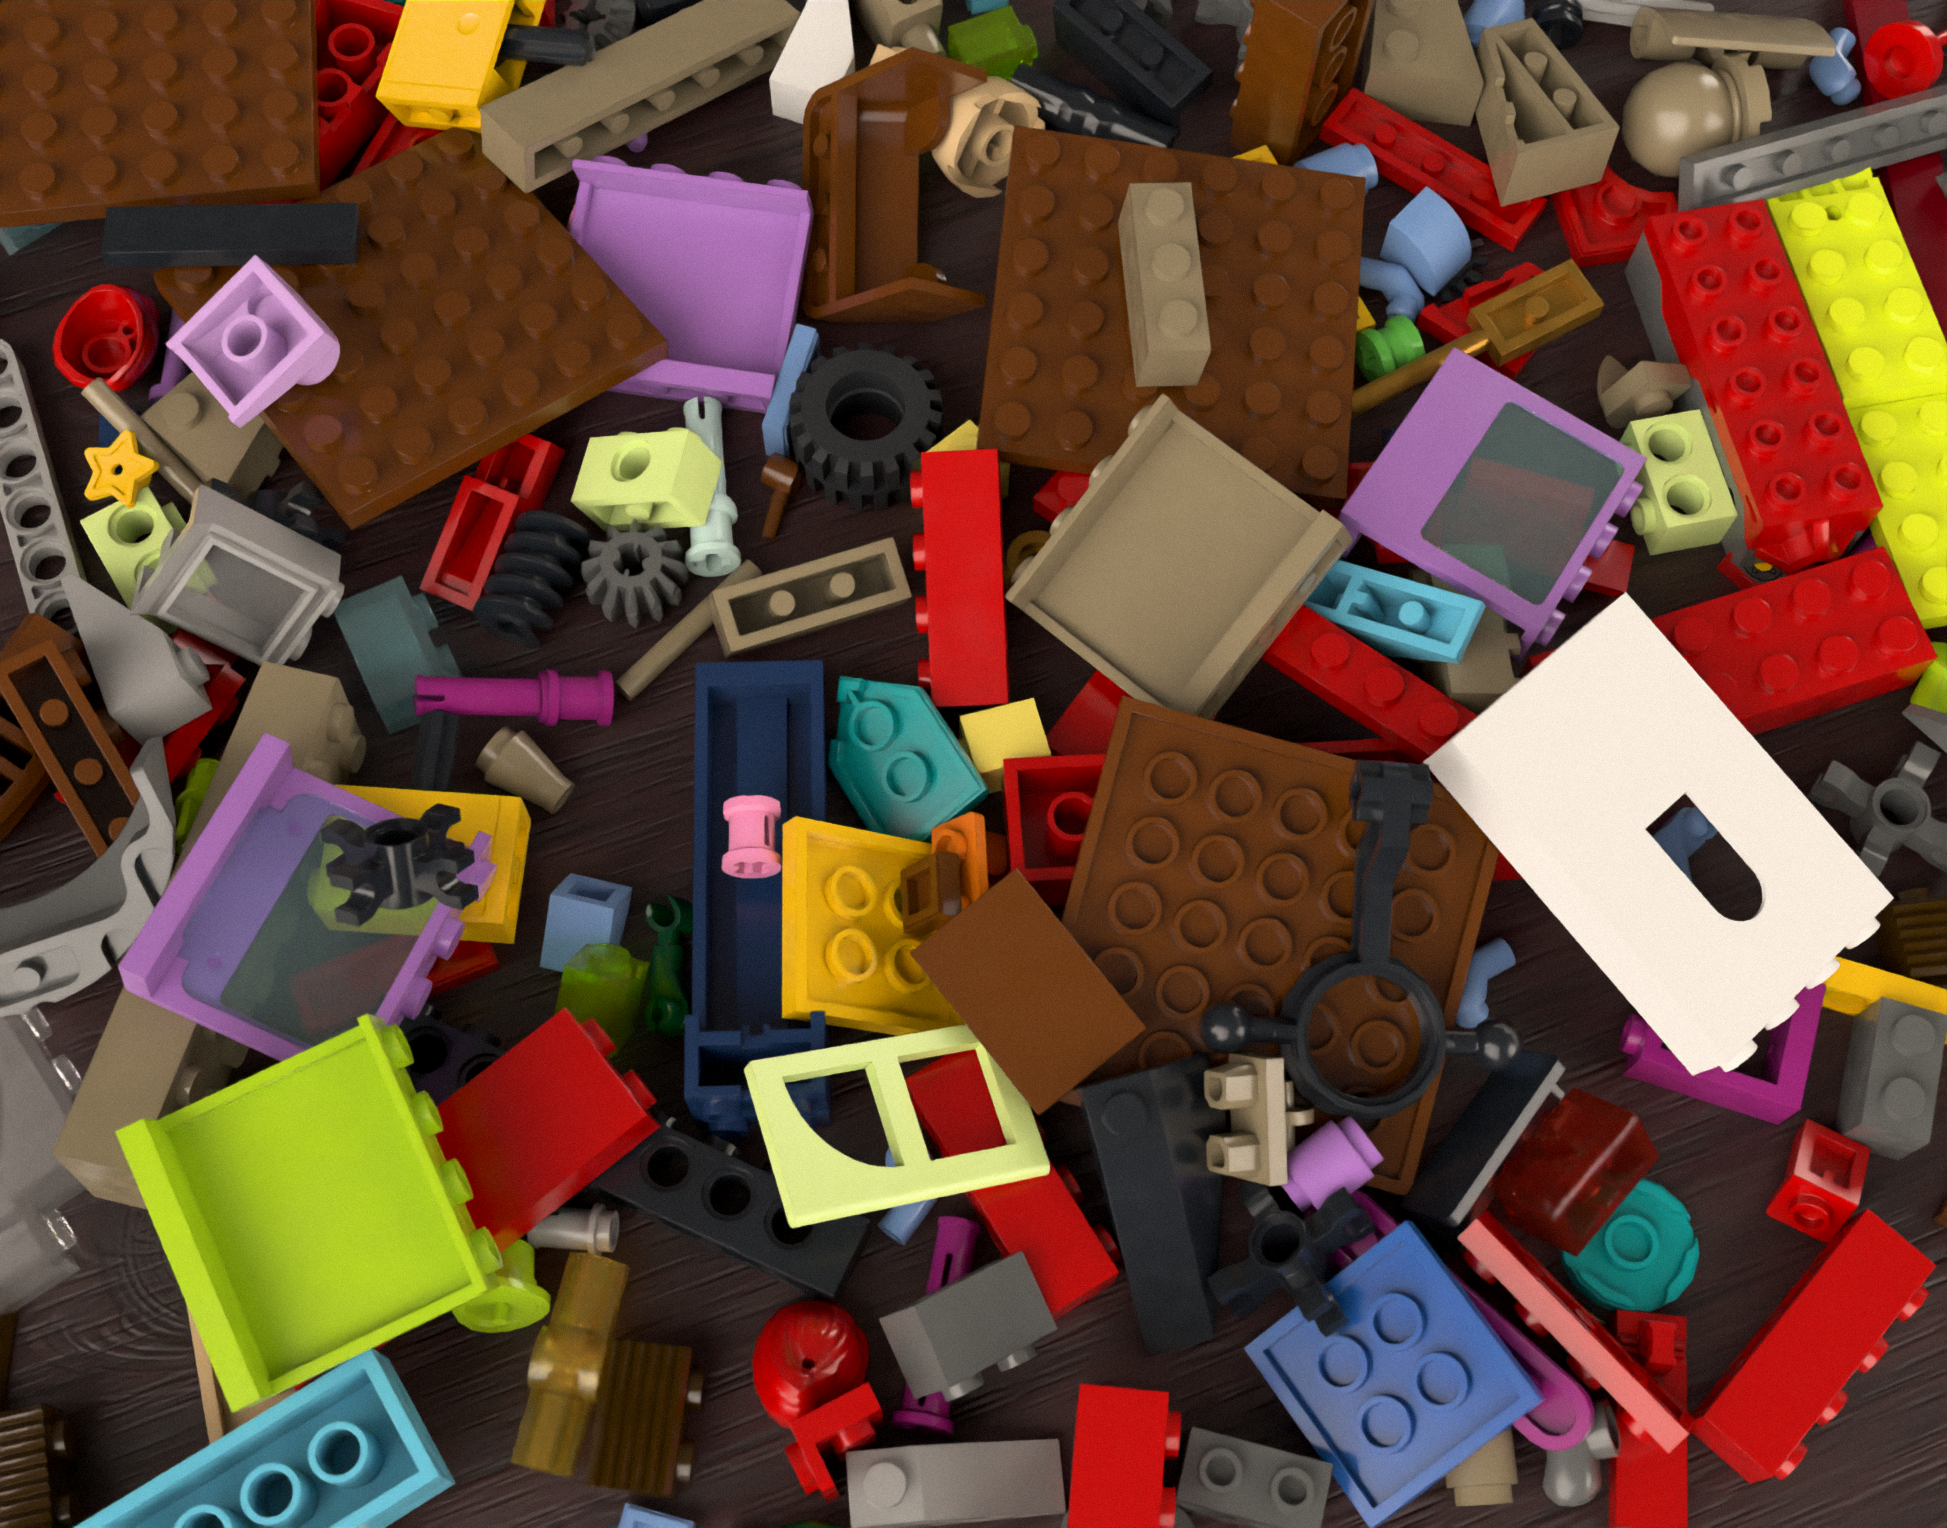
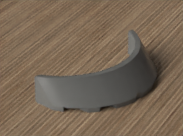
[0,736,176,1017]

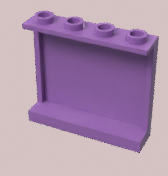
[570,156,815,414]

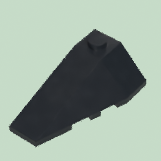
[1075,1051,1226,1357]

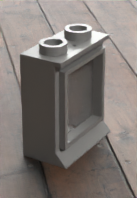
[130,484,344,666]

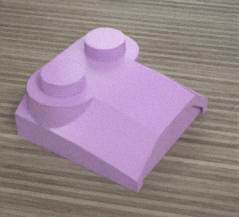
[166,255,340,428]

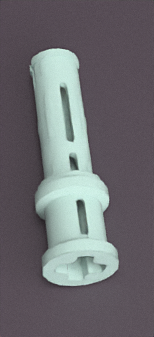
[683,397,741,577]

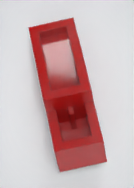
[419,433,567,611]

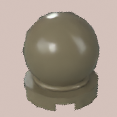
[1621,51,1772,178]

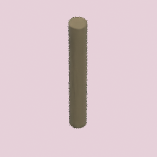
[81,377,204,506]
[614,559,763,701]

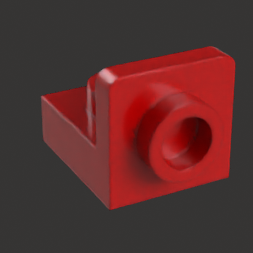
[1766,1119,1871,1242]

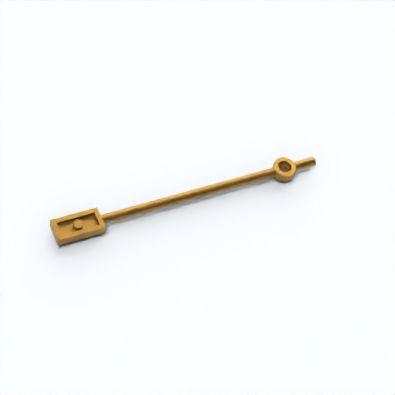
[1005,258,1604,593]

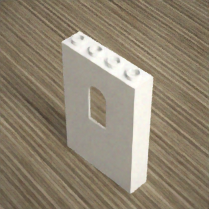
[1424,592,1894,1076]

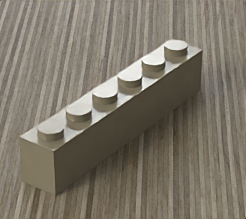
[480,0,800,194]

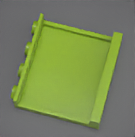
[115,1014,503,1413]

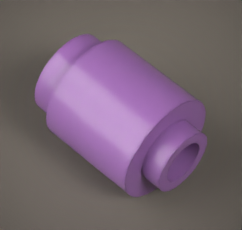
[1282,1115,1384,1212]

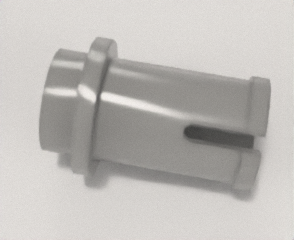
[527,1202,619,1258]

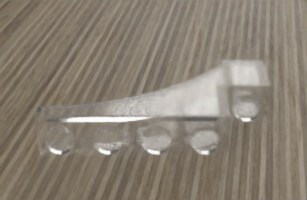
[0,1005,86,1315]

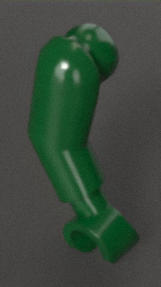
[645,895,693,1037]

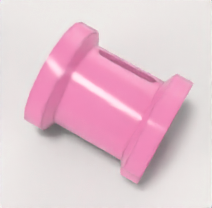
[722,795,782,879]

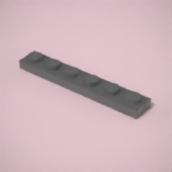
[1678,84,1947,212]

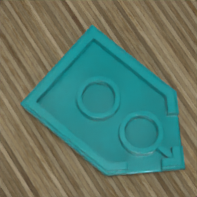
[827,676,990,844]

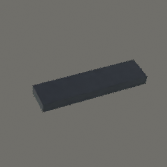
[101,203,361,268]

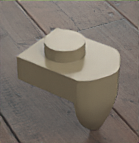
[1597,355,1693,429]

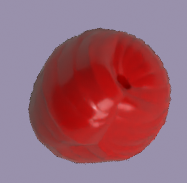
[52,284,160,391]
[752,1300,869,1429]

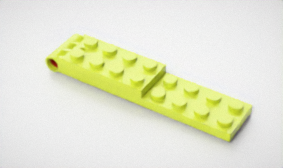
[1764,167,1947,629]

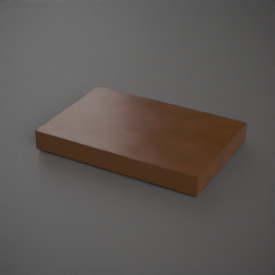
[910,868,1147,1116]

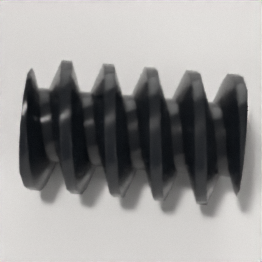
[473,510,594,649]

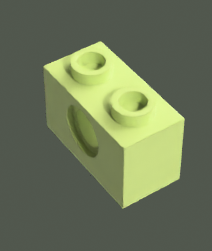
[571,427,722,532]

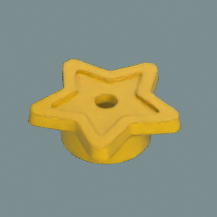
[84,430,160,509]

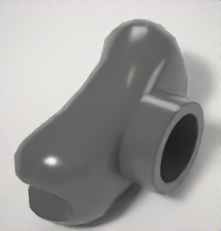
[1542,1369,1621,1507]

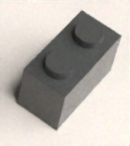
[1834,997,1947,1161]
[879,1250,1058,1402]

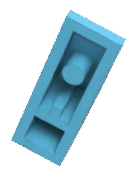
[1303,560,1486,664]

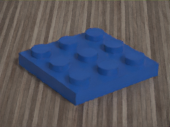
[1244,1221,1546,1528]

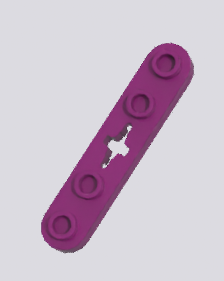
[1304,1189,1595,1451]

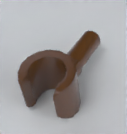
[760,452,802,542]

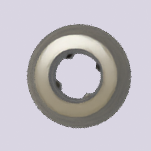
[476,726,575,815]

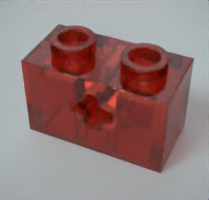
[1491,1087,1659,1257]

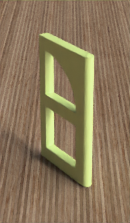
[744,1024,1050,1228]

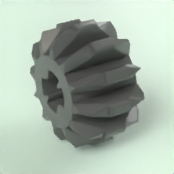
[581,518,689,629]

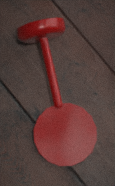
[1864,19,1947,100]

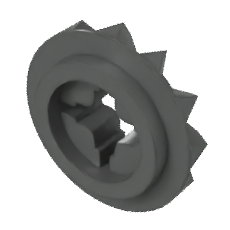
[559,0,636,51]

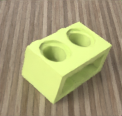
[1613,409,1738,556]
[80,486,219,635]

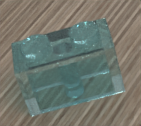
[334,575,462,735]

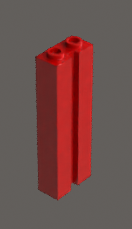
[294,1007,661,1392]

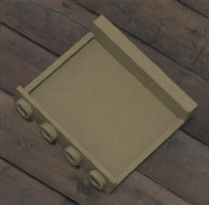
[1004,393,1353,720]

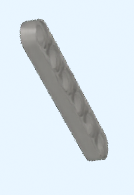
[0,339,88,642]

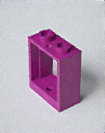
[1619,984,1826,1125]

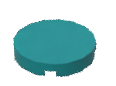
[1557,1176,1700,1313]

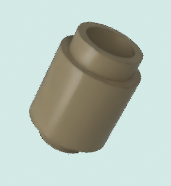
[1445,1427,1518,1506]

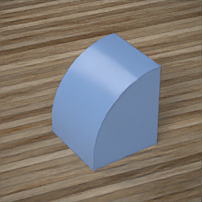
[1380,186,1471,297]
[540,873,633,982]

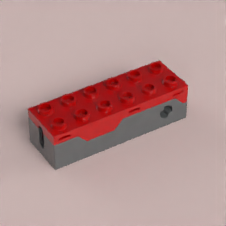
[1624,199,1884,576]

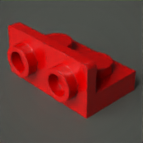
[784,1382,884,1504]

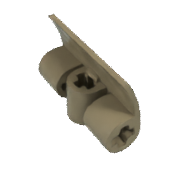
[1630,6,1836,70]

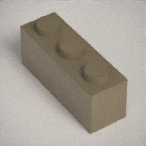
[1118,182,1211,387]
[707,537,912,659]

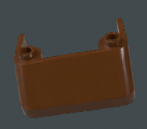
[801,47,987,324]

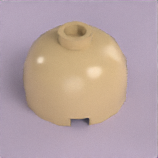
[931,76,1045,198]

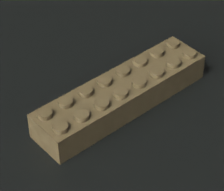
[52,661,366,1209]

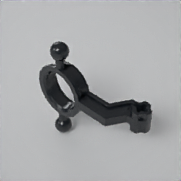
[1200,759,1524,1122]

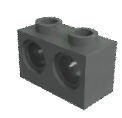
[1172,1427,1333,1528]

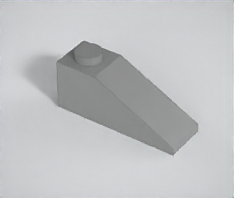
[60,573,213,746]
[846,1439,1066,1528]

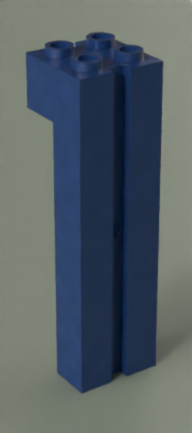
[684,660,831,1139]

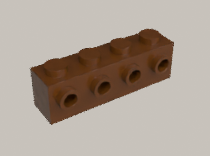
[0,638,180,877]

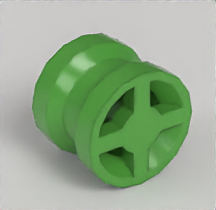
[1355,314,1425,382]

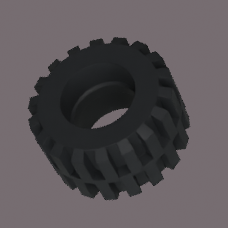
[789,342,942,511]

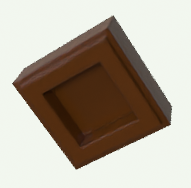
[900,851,962,936]

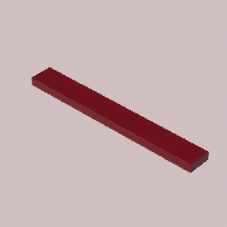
[1842,0,1947,342]

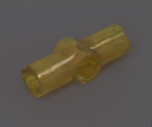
[511,1252,630,1478]

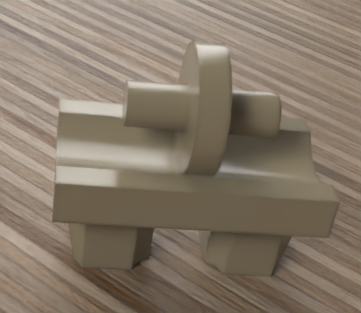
[1204,1051,1314,1186]

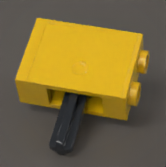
[375,0,595,134]
[308,709,531,944]

